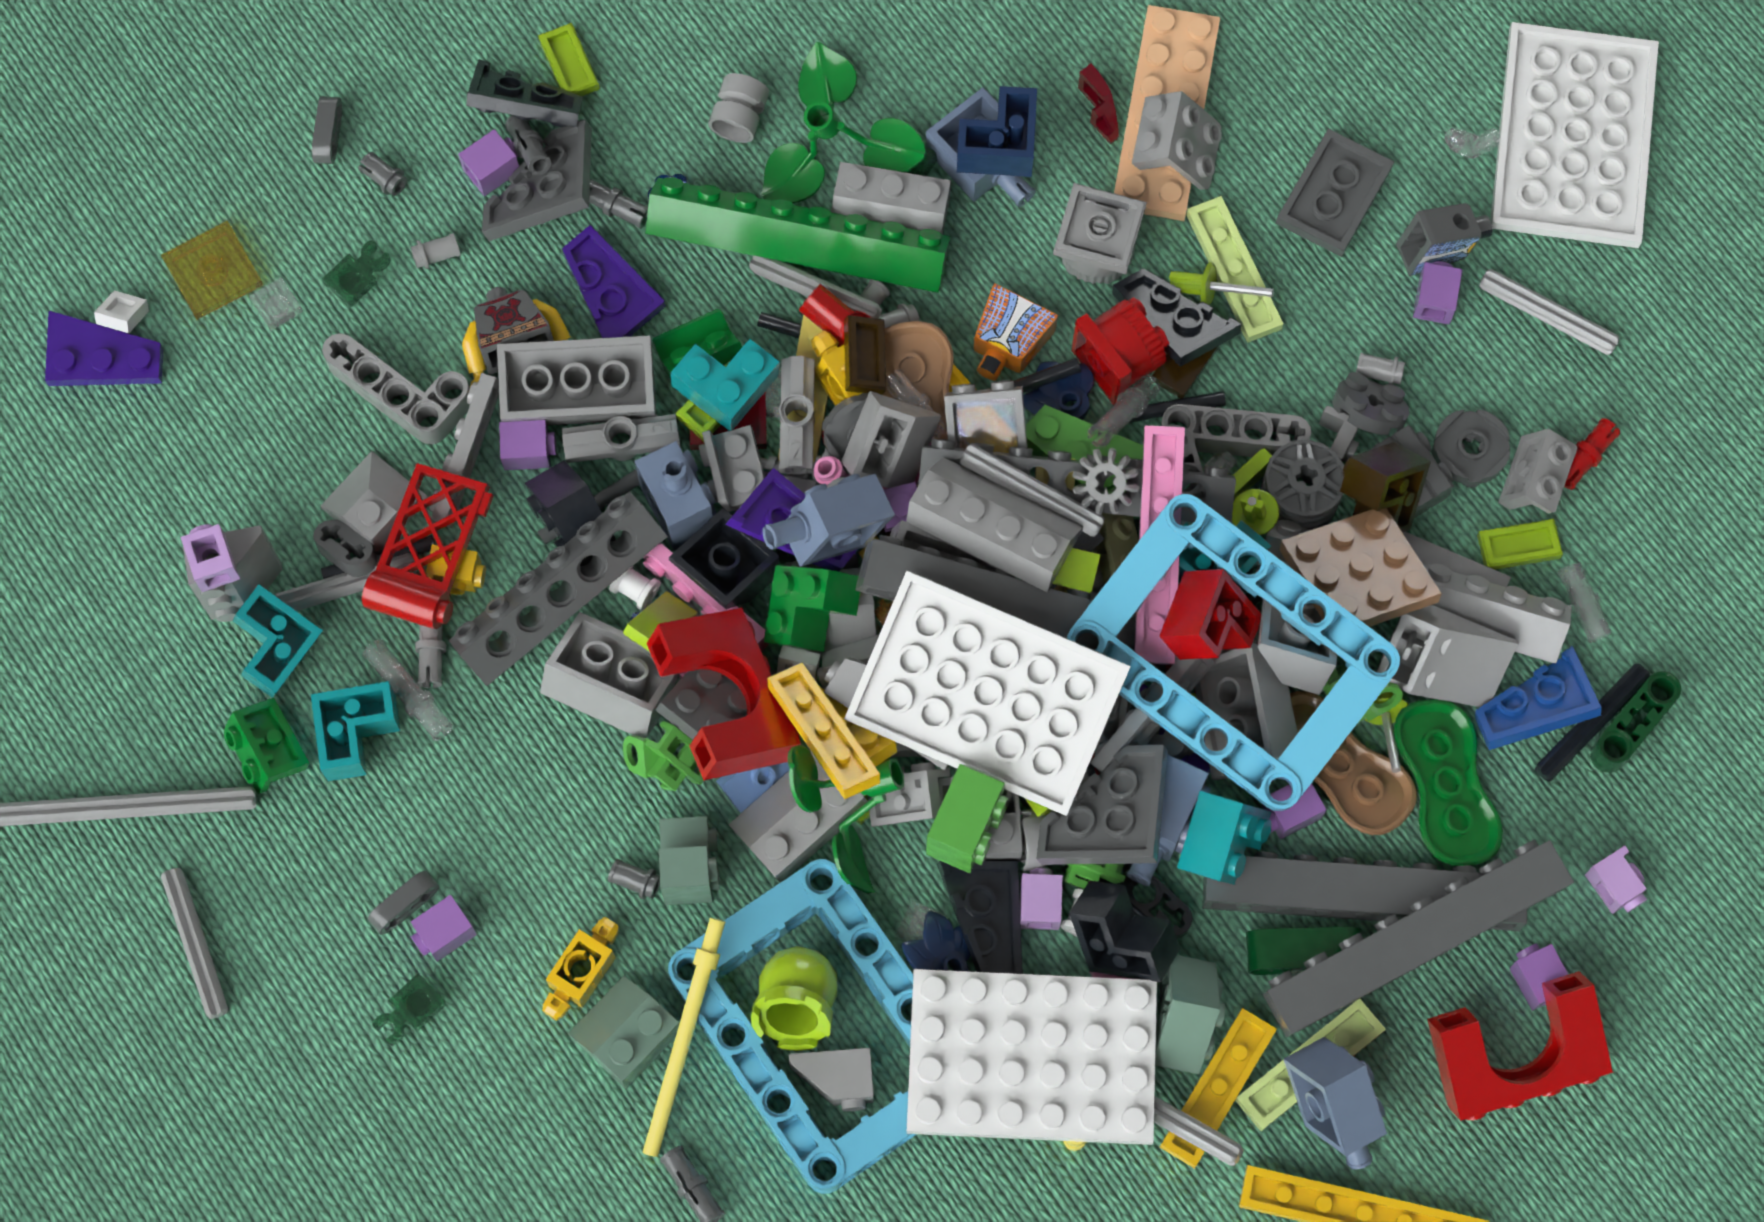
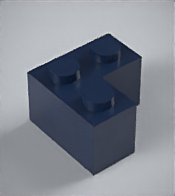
[956,86,1037,177]

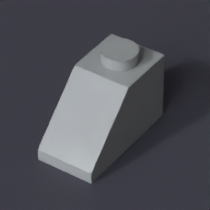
[789,1048,874,1111]

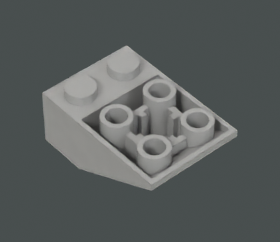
[1376,605,1519,707]

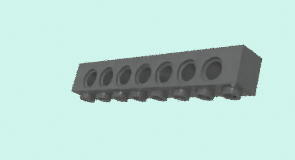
[918,439,1236,523]

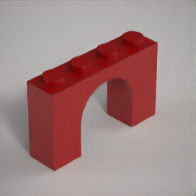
[646,608,801,780]
[1427,971,1613,1121]

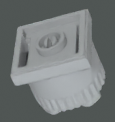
[1053,183,1147,284]

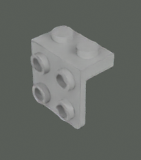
[1132,91,1222,190]

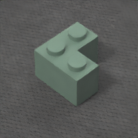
[659,816,720,905]
[1155,955,1225,1074]

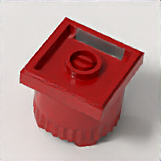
[1071,297,1169,406]

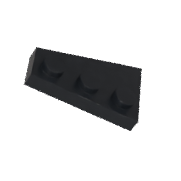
[466,59,583,127]

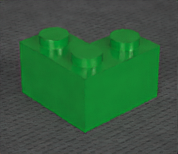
[764,565,860,652]

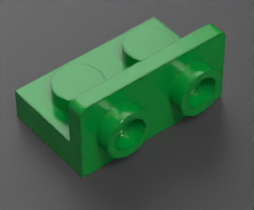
[652,309,742,379]
[224,697,309,794]

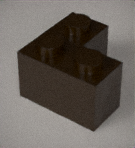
[1340,442,1431,533]

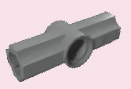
[779,356,815,476]
[562,414,680,463]

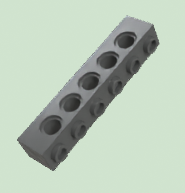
[449,491,668,686]

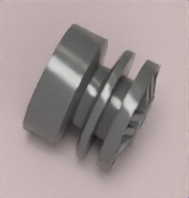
[1260,440,1344,530]

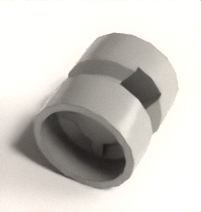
[708,73,769,143]

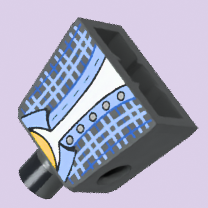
[1396,203,1492,276]

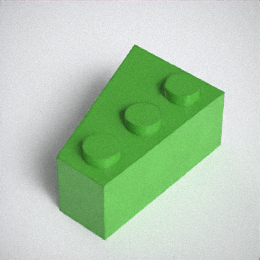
[1026,405,1143,491]

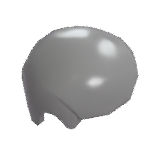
[1020,809,1048,871]

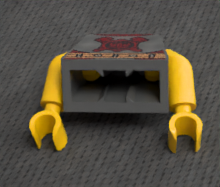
[462,287,571,387]

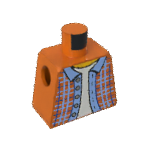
[974,283,1058,381]

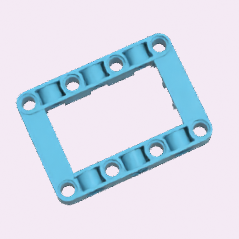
[1067,494,1400,811]
[668,859,917,1194]

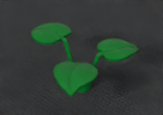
[761,42,926,203]
[788,745,905,894]

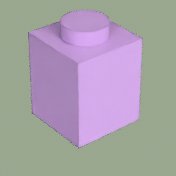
[1020,868,1062,930]

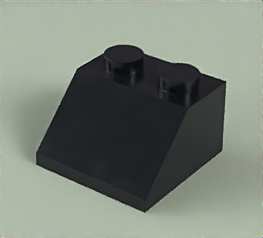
[669,508,780,609]

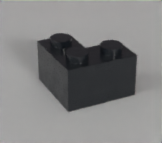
[525,460,616,566]
[1069,880,1180,982]

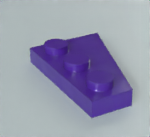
[45,311,163,386]
[725,468,857,572]

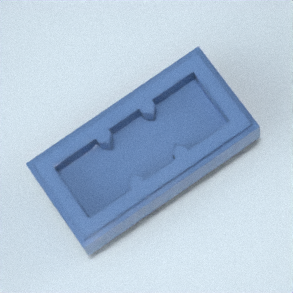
[716,762,789,812]

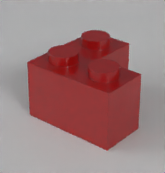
[1159,569,1261,660]

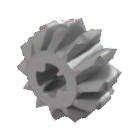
[1073,448,1139,515]

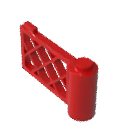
[362,463,494,630]

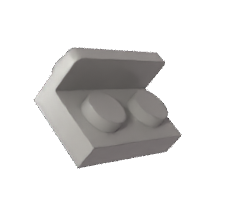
[699,425,765,512]
[1498,428,1577,513]
[867,762,951,827]

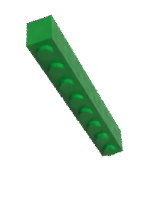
[645,177,951,293]

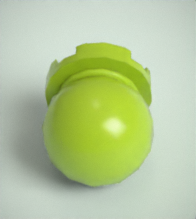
[751,945,838,1051]

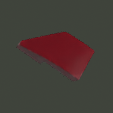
[1078,63,1119,144]

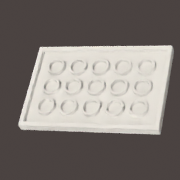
[1491,22,1659,248]
[844,571,1131,816]
[906,969,1157,1145]

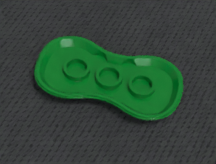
[1394,699,1503,866]

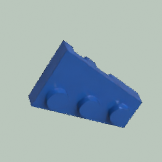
[1475,646,1601,750]

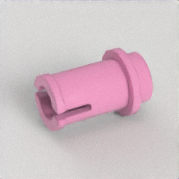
[814,456,850,485]

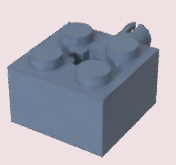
[926,88,1036,207]
[635,441,717,551]
[763,473,895,567]
[1127,755,1211,886]
[1283,1037,1387,1170]

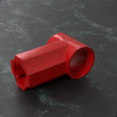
[798,283,871,348]

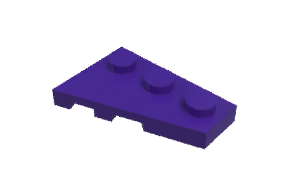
[562,225,666,338]

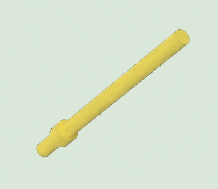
[643,918,725,1157]

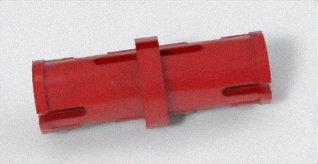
[1564,418,1621,490]

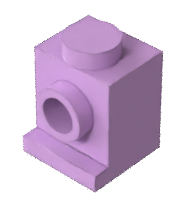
[181,524,240,592]
[1585,846,1647,914]

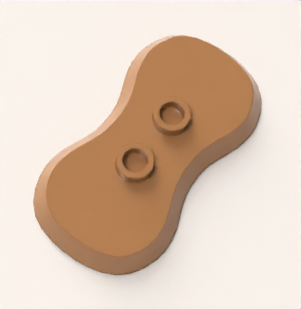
[883,321,968,486]
[1290,691,1417,835]

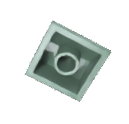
[568,976,679,1089]

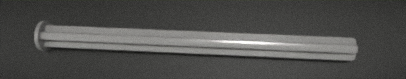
[0,786,257,826]

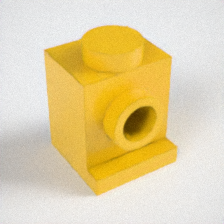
[426,544,486,595]

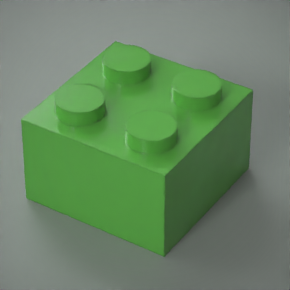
[926,764,1008,873]

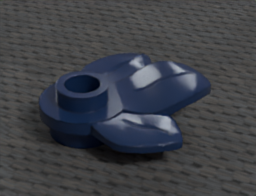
[1023,361,1094,420]
[902,911,971,972]

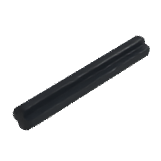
[1535,663,1651,782]

